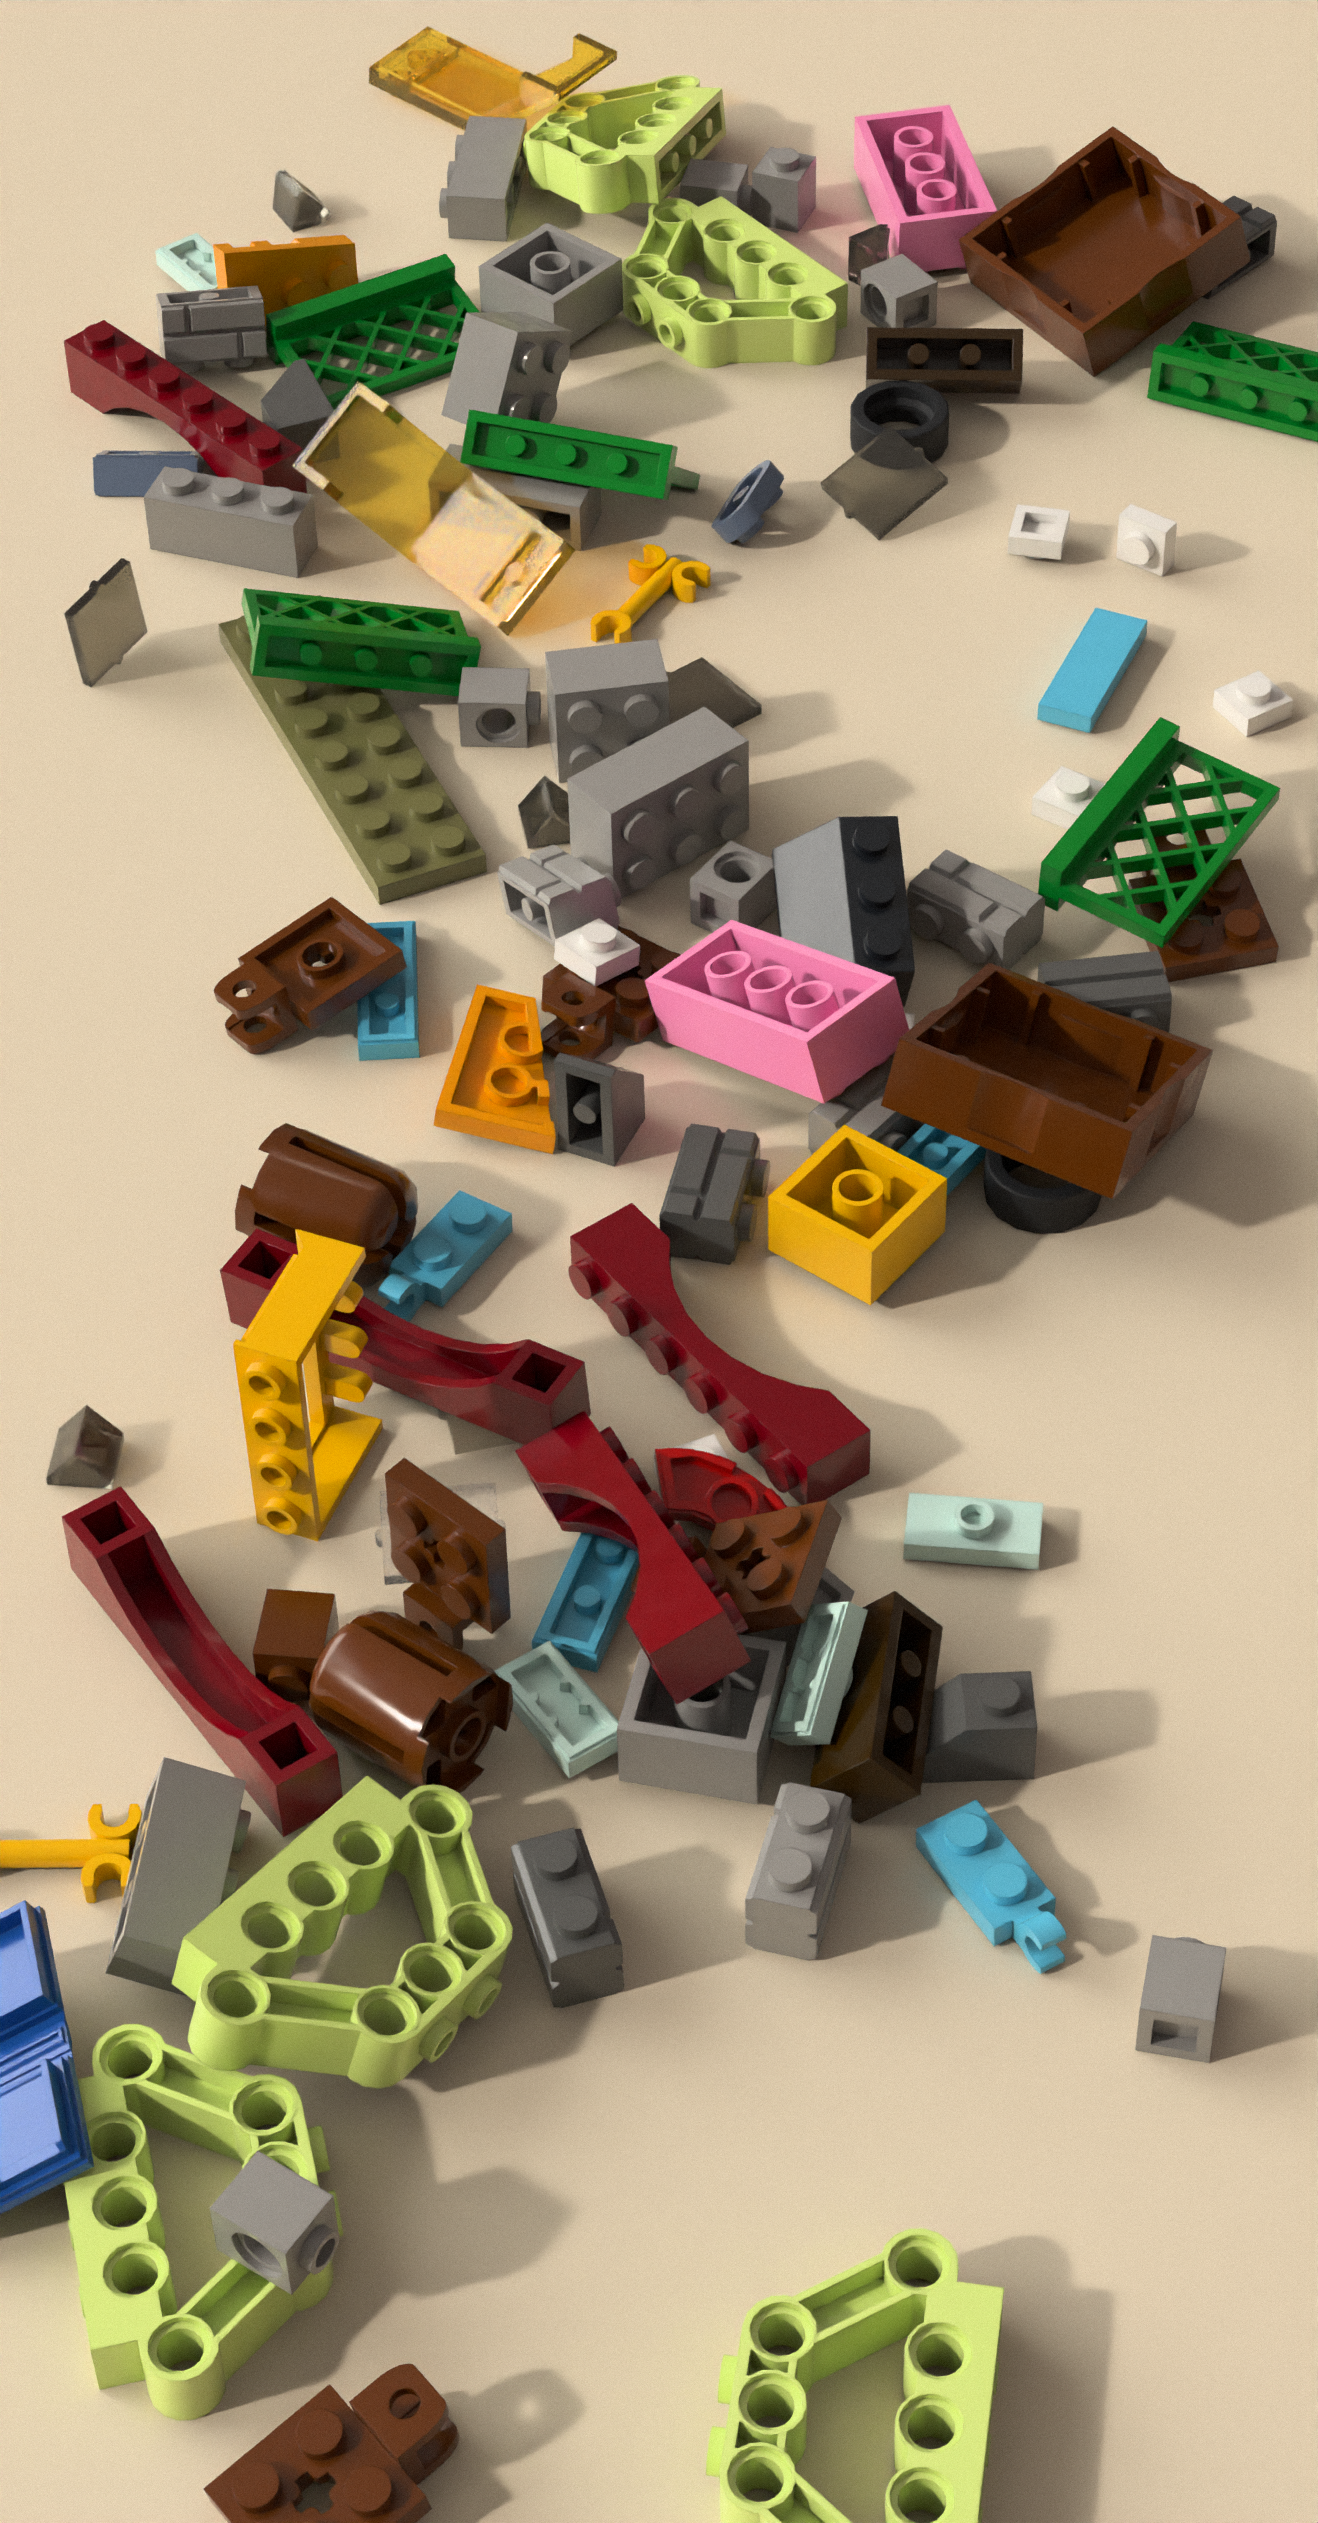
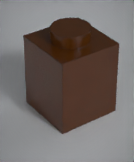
[252,1589,339,1702]

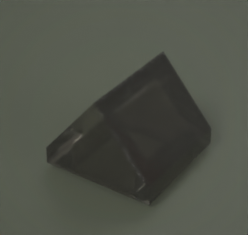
[272,169,332,232]
[848,224,890,286]
[518,775,570,849]
[46,1405,124,1489]

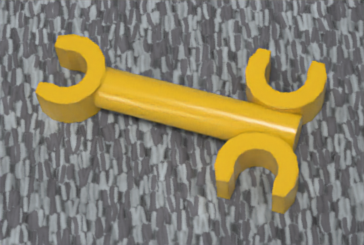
[590,544,711,644]
[0,1804,142,1903]

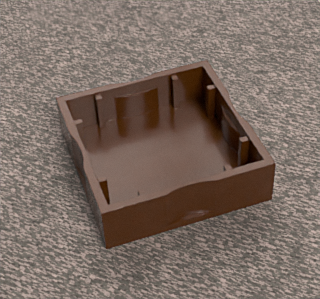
[959,126,1250,377]
[881,962,1213,1199]

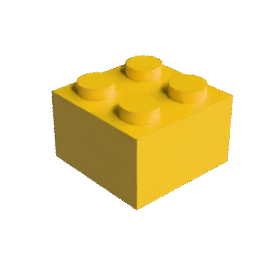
[768,1124,947,1305]

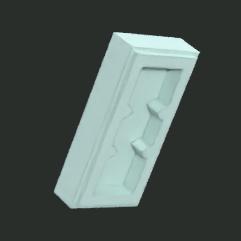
[155,233,218,291]
[903,1493,1043,1570]
[770,1601,868,1746]
[494,1641,619,1779]

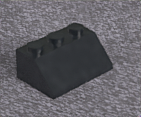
[771,816,915,1007]

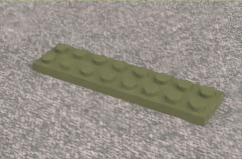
[218,595,487,905]

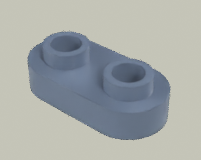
[712,460,784,543]

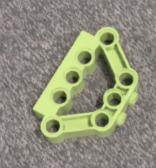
[523,75,726,214]
[622,196,848,368]
[171,1776,513,2089]
[63,2024,343,2421]
[706,2228,1004,2523]

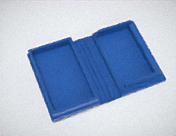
[0,1900,94,2214]

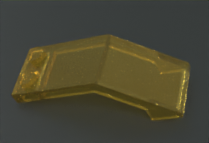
[369,26,617,131]
[292,381,575,636]

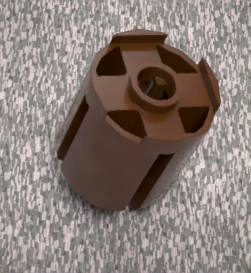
[235,1123,418,1287]
[309,1610,513,1793]

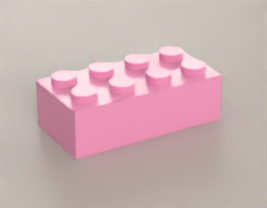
[854,105,997,273]
[645,920,909,1104]

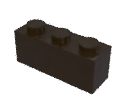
[866,327,1023,394]
[810,1591,943,1824]

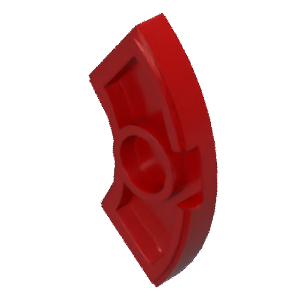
[654,1448,787,1531]

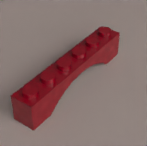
[64,320,307,493]
[568,1203,871,1505]
[220,1228,591,1445]
[515,1411,751,1705]
[62,1486,343,1837]

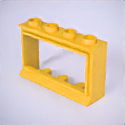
[233,1229,383,1541]

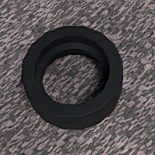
[850,380,949,471]
[984,1149,1102,1234]

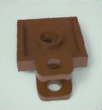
[1128,815,1279,983]
[214,897,407,1054]
[541,926,681,1059]
[385,1458,511,1651]
[631,1500,842,1635]
[203,2364,460,2523]

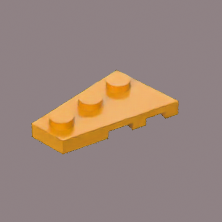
[213,235,358,326]
[433,984,556,1154]

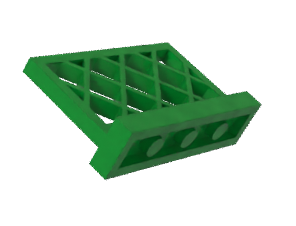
[266,254,479,412]
[1147,321,1318,442]
[460,409,700,501]
[241,588,481,696]
[1038,717,1280,948]

